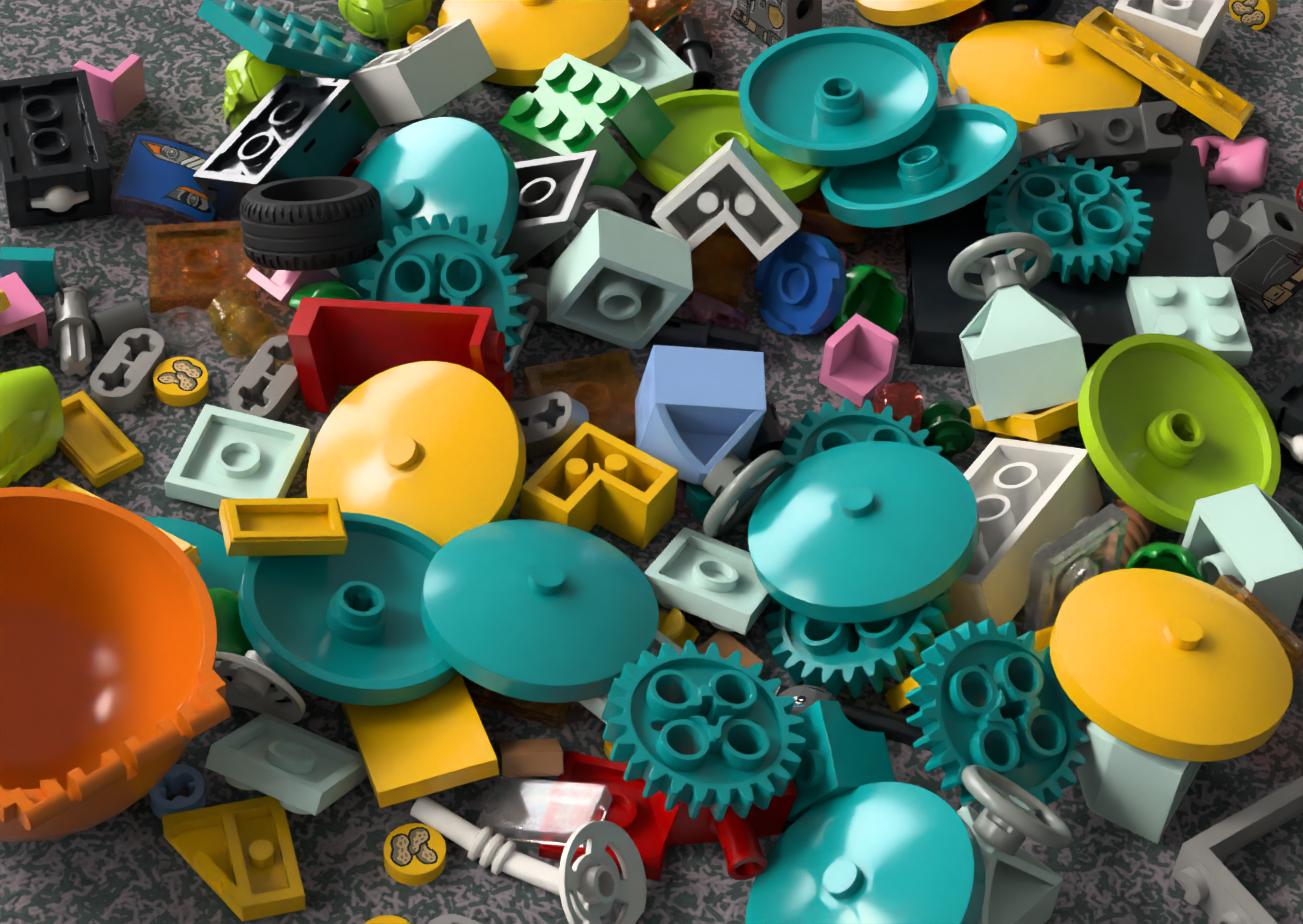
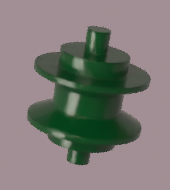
[917,401,975,457]

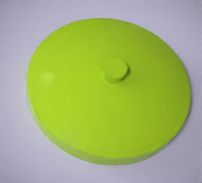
[628,90,827,204]
[1078,333,1281,534]

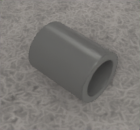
[90,299,150,349]

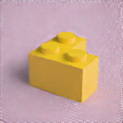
[519,421,679,549]

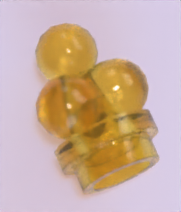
[206,287,279,364]

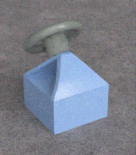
[635,345,786,538]

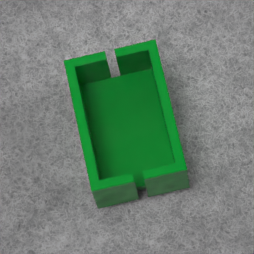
[498,53,675,190]

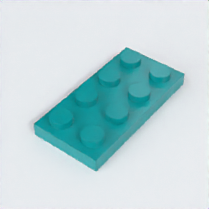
[197,0,378,80]

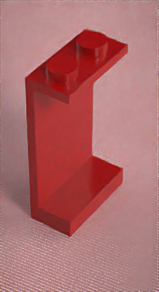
[287,297,513,414]

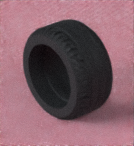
[240,176,384,271]

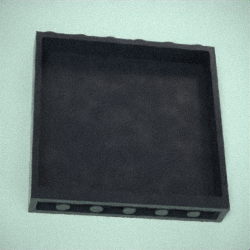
[903,145,1234,372]

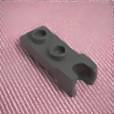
[1036,100,1183,165]

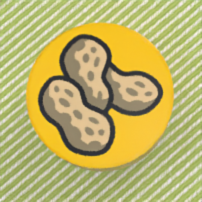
[1229,0,1278,31]
[153,357,209,407]
[383,823,446,886]

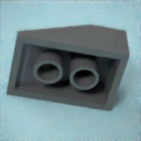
[500,150,601,273]

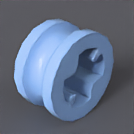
[149,764,206,820]

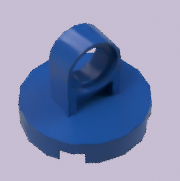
[755,231,846,337]

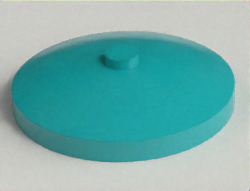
[739,27,939,166]
[820,104,1023,228]
[336,117,519,305]
[748,441,980,623]
[238,512,458,706]
[420,519,659,703]
[745,782,985,924]

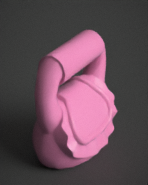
[1191,135,1270,193]

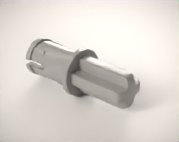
[52,287,96,377]

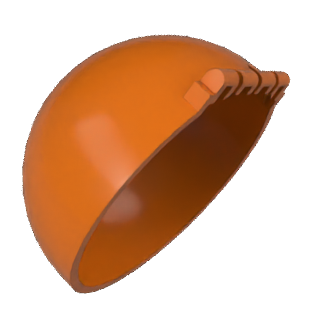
[0,487,231,843]

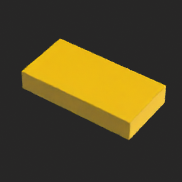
[57,390,144,489]
[219,498,348,556]

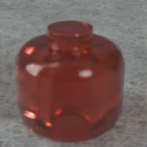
[947,5,996,43]
[871,382,924,433]

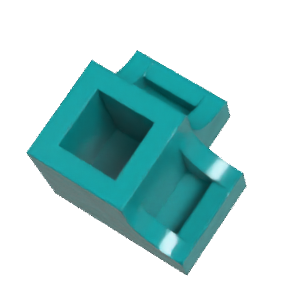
[786,700,895,821]

